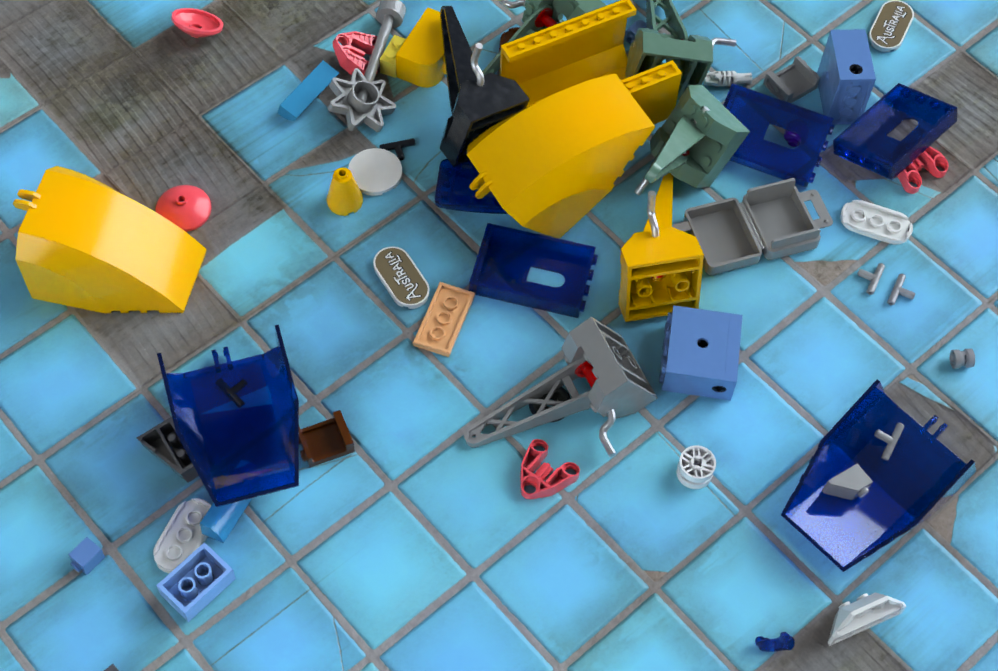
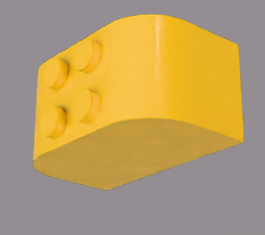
[396,7,447,88]

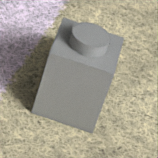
[822,463,873,500]

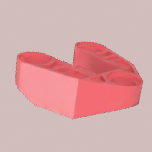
[333,31,378,75]
[893,143,949,194]
[520,439,580,500]

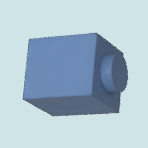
[68,537,105,575]

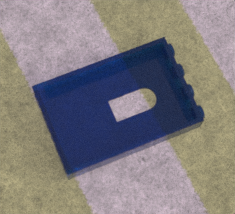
[723,83,835,188]
[833,83,958,180]
[469,223,598,318]

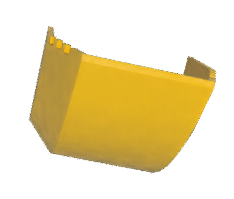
[466,74,655,239]
[13,166,207,313]

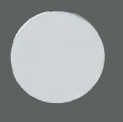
[348,148,402,196]

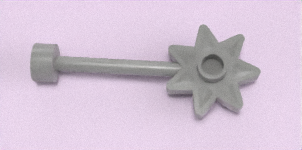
[328,0,406,132]

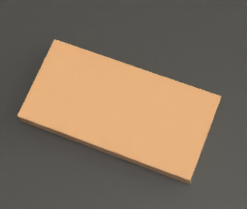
[413,282,475,357]

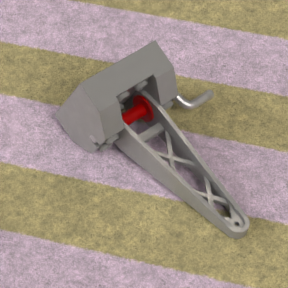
[464,317,657,457]

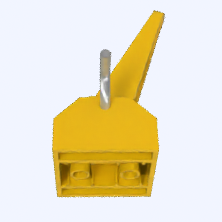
[618,173,704,322]

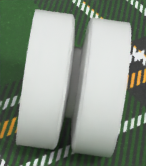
[676,445,716,489]

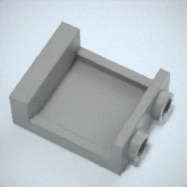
[763,56,820,107]

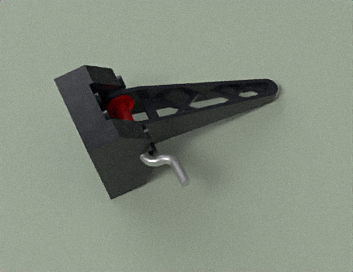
[440,6,530,167]

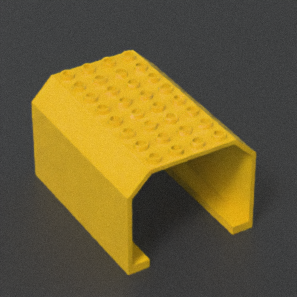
[500,0,682,124]

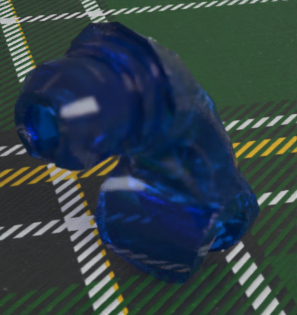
[755,632,795,652]

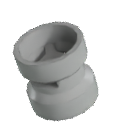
[950,349,975,369]

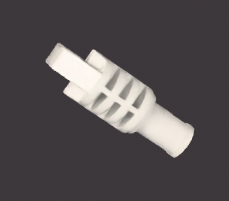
[704,71,752,87]

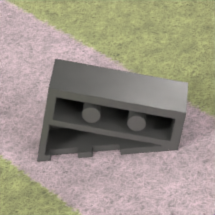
[137,417,205,482]

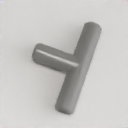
[857,263,885,295]
[887,274,915,305]
[874,423,905,461]

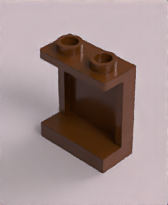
[293,410,355,468]

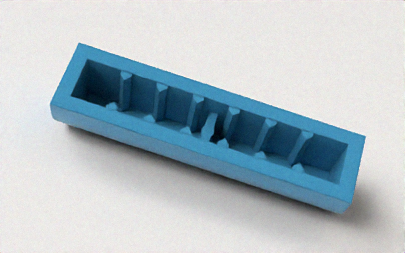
[278,60,339,121]
[200,460,264,543]

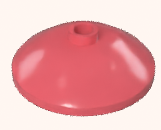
[171,8,223,38]
[156,185,212,232]

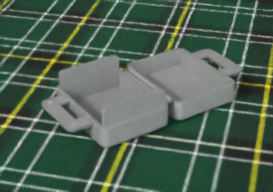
[672,178,833,275]

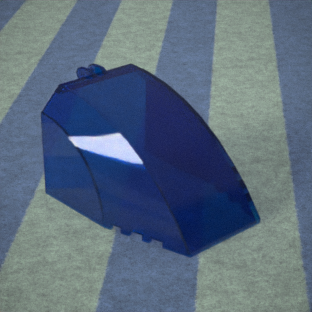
[157,325,299,507]
[781,379,976,572]

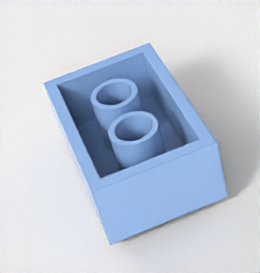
[156,542,236,622]

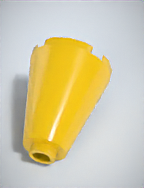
[326,168,363,216]

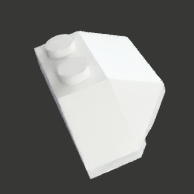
[828,592,906,646]

